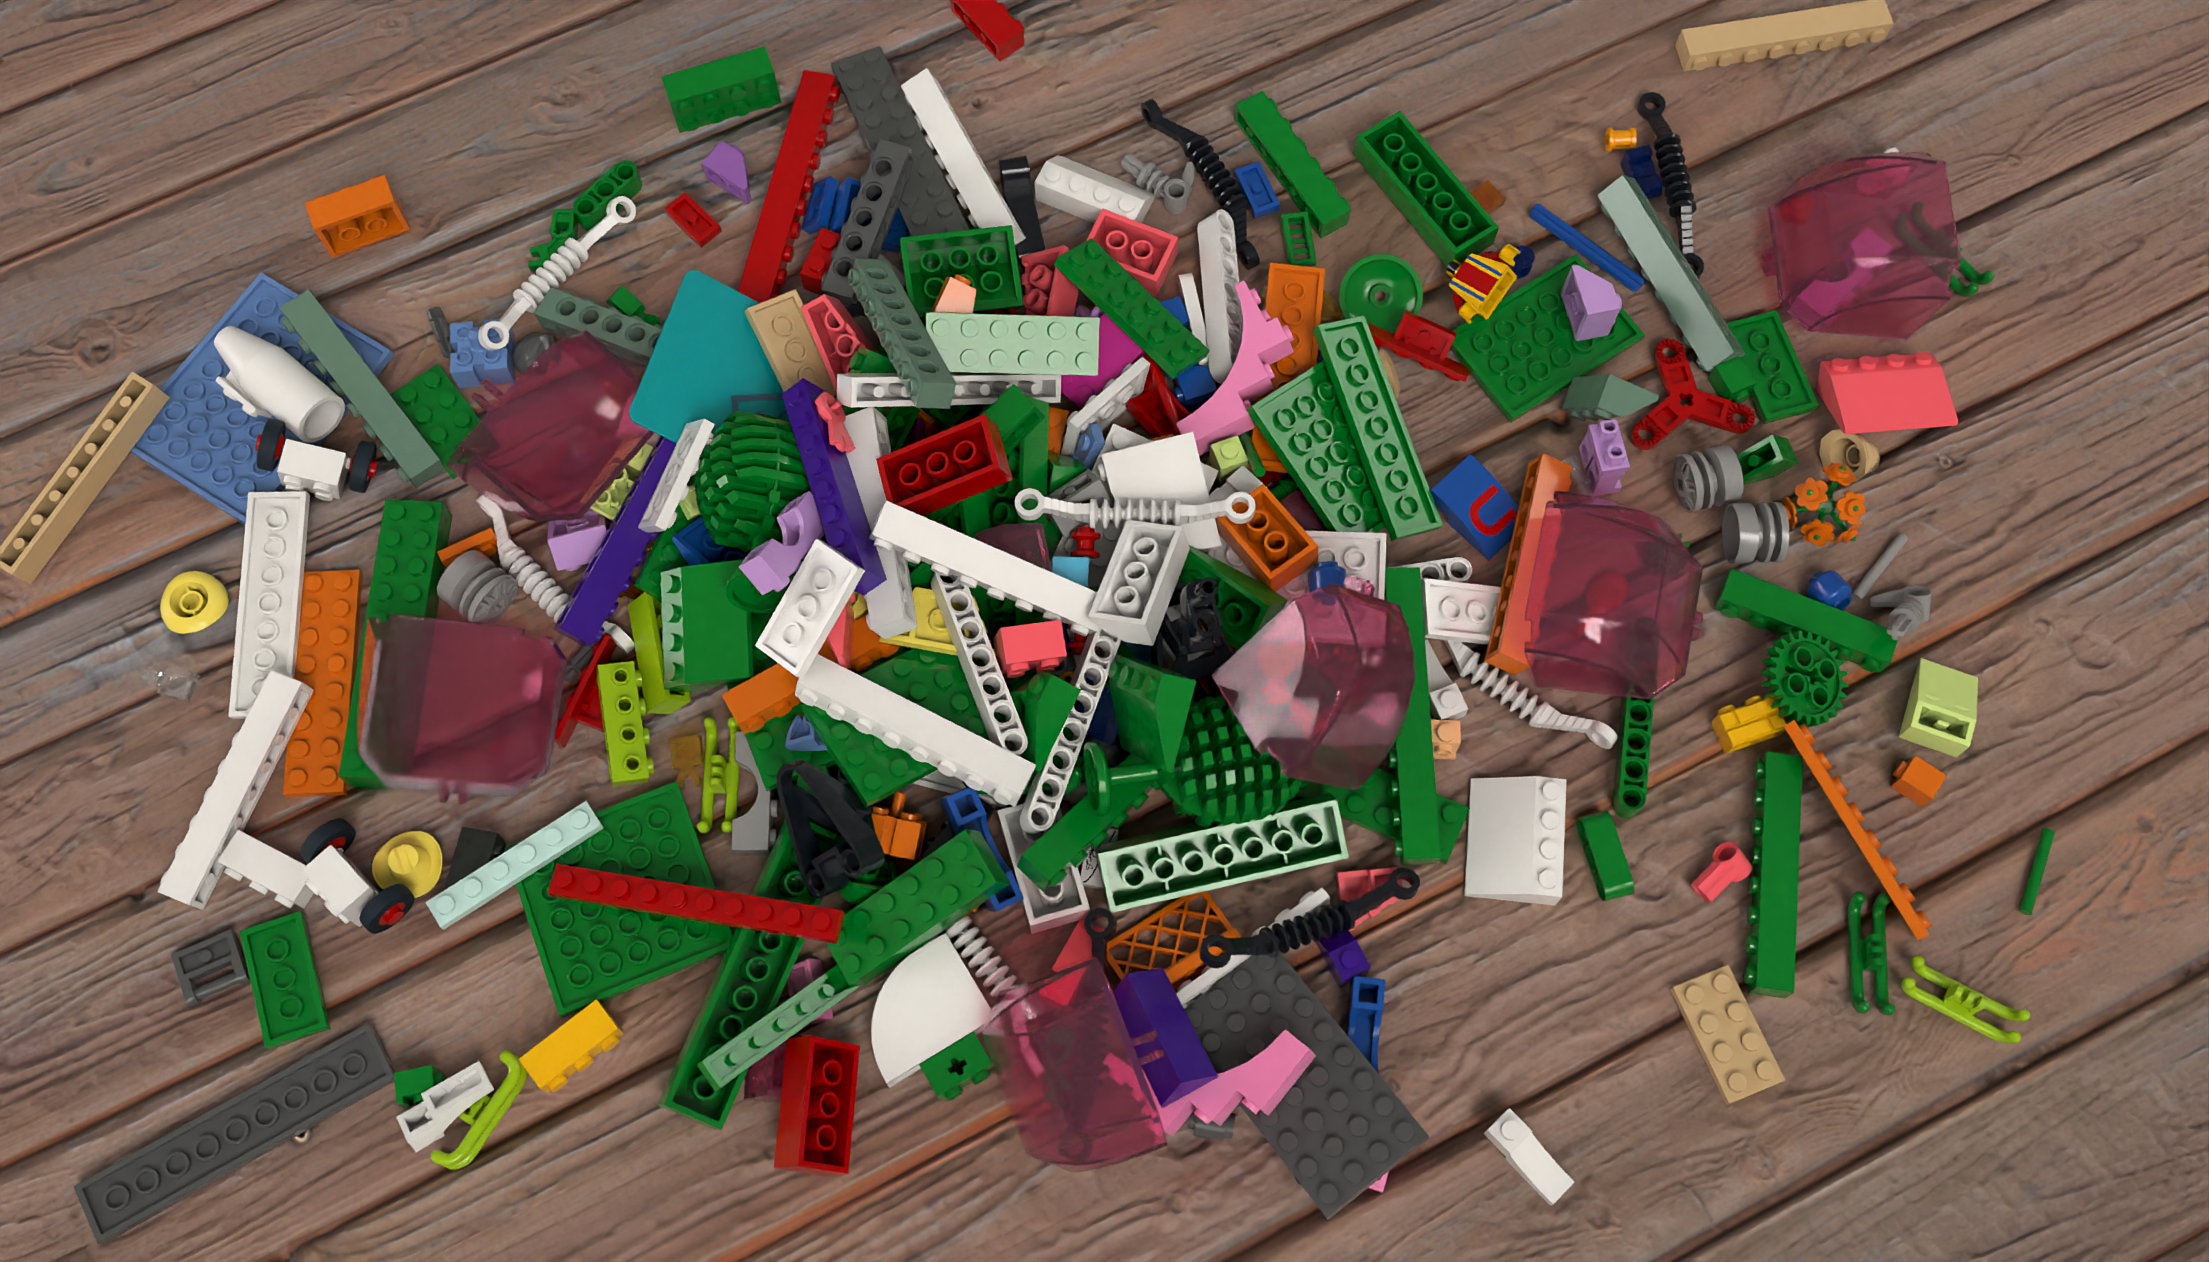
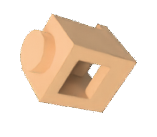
[1431,719,1461,760]

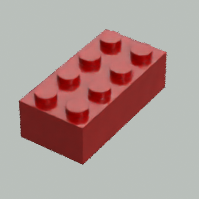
[876,414,1013,516]
[774,1035,860,1176]

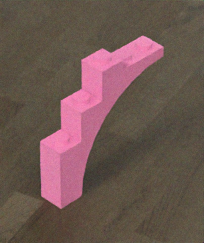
[1176,281,1294,456]
[1103,1029,1316,1137]

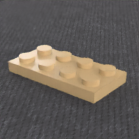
[744,289,837,397]
[1670,965,1786,1105]

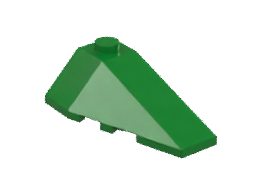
[1178,545,1288,656]

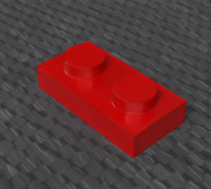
[664,192,722,248]

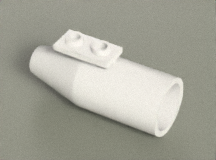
[214,326,345,443]

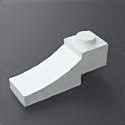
[1425,639,1468,720]
[396,1061,494,1152]
[1483,1108,1574,1206]

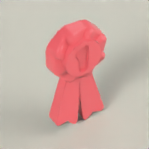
[815,392,855,453]

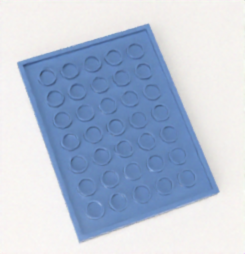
[130,273,394,525]

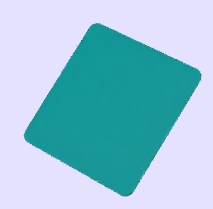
[629,270,790,443]

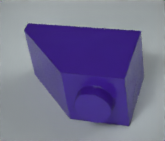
[1316,928,1371,988]

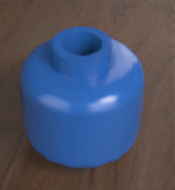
[1307,561,1348,606]
[1807,570,1852,611]

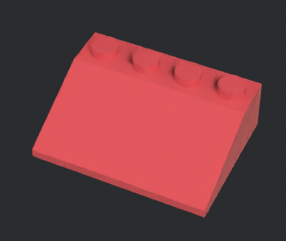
[1816,352,1958,434]

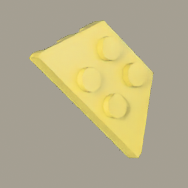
[878,587,996,660]

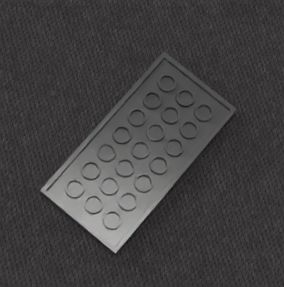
[1184,952,1429,1220]

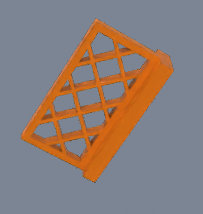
[1106,891,1242,991]

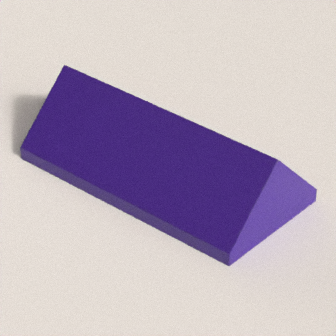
[1108,968,1218,1108]

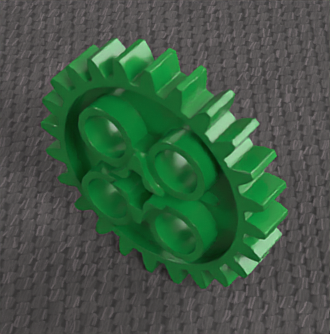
[1760,630,1848,727]

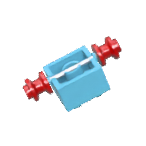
[1046,526,1101,655]

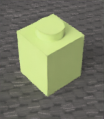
[1209,436,1248,484]

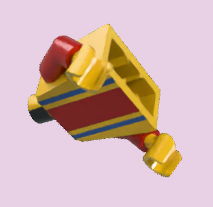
[1446,244,1521,324]

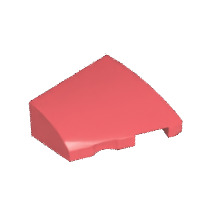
[1335,866,1402,931]

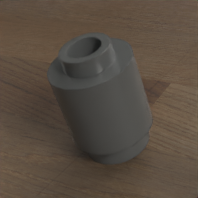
[1188,1110,1235,1141]

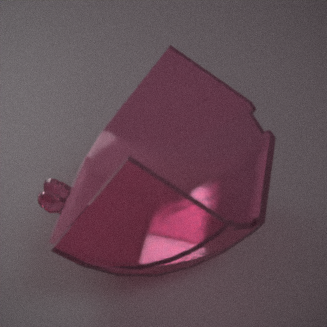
[1761,152,1961,340]
[445,330,654,522]
[1524,491,1703,699]
[1212,575,1415,790]
[357,614,567,804]
[981,956,1168,1172]

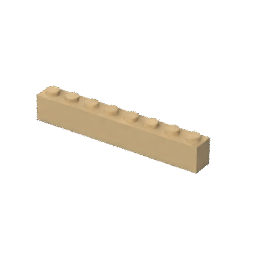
[1675,0,1894,71]
[0,372,170,585]

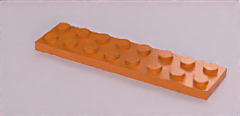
[1249,263,1325,473]
[283,569,363,798]
[1784,720,1933,941]

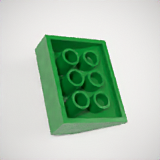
[900,225,1023,319]
[660,559,754,693]
[1109,654,1196,773]

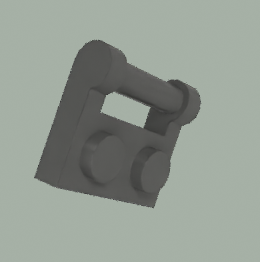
[171,929,250,1007]

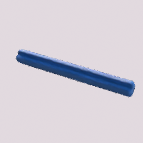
[1529,203,1645,292]

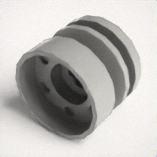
[1672,444,1744,513]
[1722,502,1790,564]
[437,550,518,628]

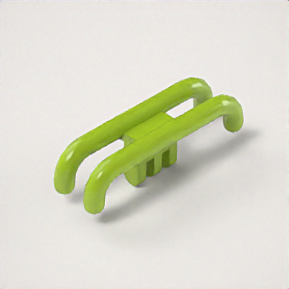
[697,717,741,834]
[1901,955,2030,1044]
[430,1050,527,1169]

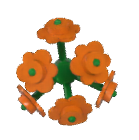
[1781,463,1866,546]

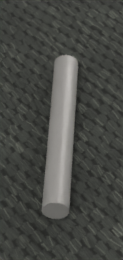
[1851,533,1908,602]

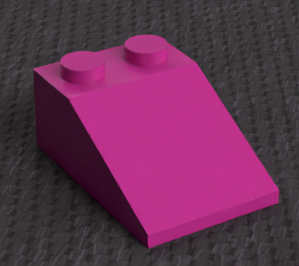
[1061,313,1144,409]

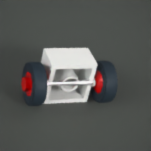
[255,419,378,501]
[300,818,415,934]

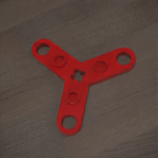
[1630,338,1755,450]

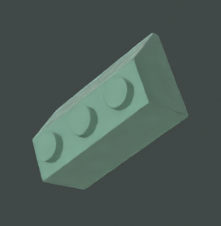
[1561,374,1659,422]

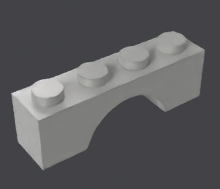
[732,731,779,856]

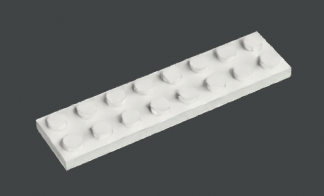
[228,491,310,719]

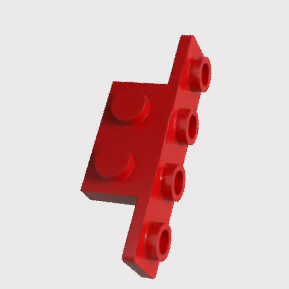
[1368,310,1470,382]
[1126,371,1203,457]
[553,634,617,748]

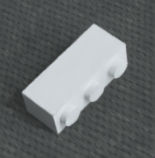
[217,830,314,909]

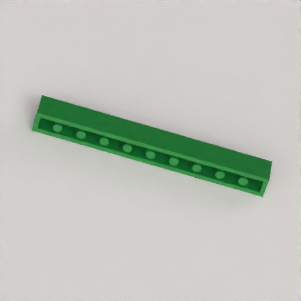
[1381,567,1441,865]

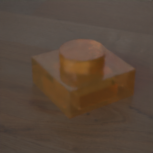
[1470,180,1506,215]

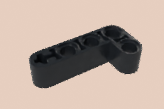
[999,156,1046,269]

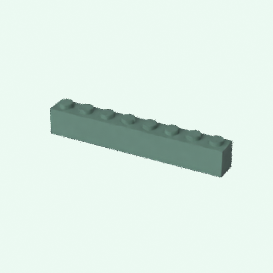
[1597,175,1745,372]
[279,289,445,488]

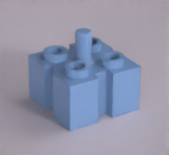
[450,319,515,388]

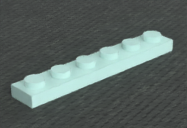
[425,801,604,930]

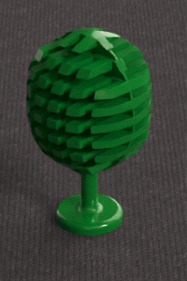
[694,410,813,613]
[1084,690,1310,828]

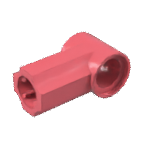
[1691,841,1752,903]

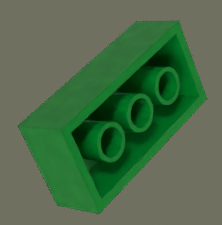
[661,46,781,133]

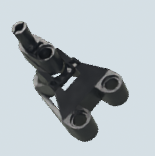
[1151,577,1248,698]
[776,759,885,898]

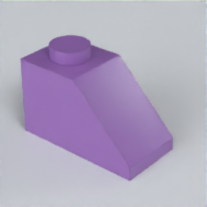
[701,141,752,205]

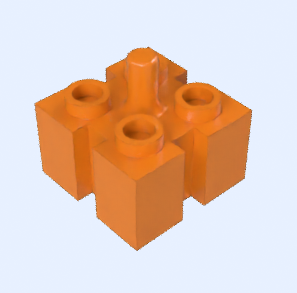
[871,791,930,860]

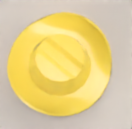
[160,571,229,634]
[372,831,443,898]

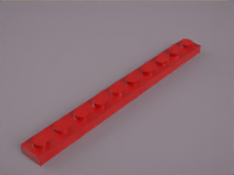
[548,864,845,944]

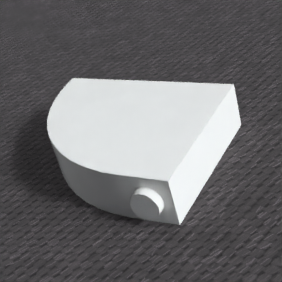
[1098,432,1222,553]
[871,933,997,1088]

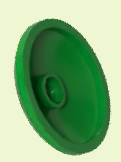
[1339,254,1423,334]

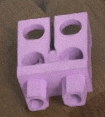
[1579,419,1630,496]

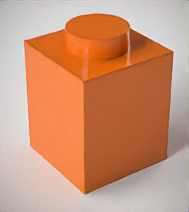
[1891,755,1947,807]

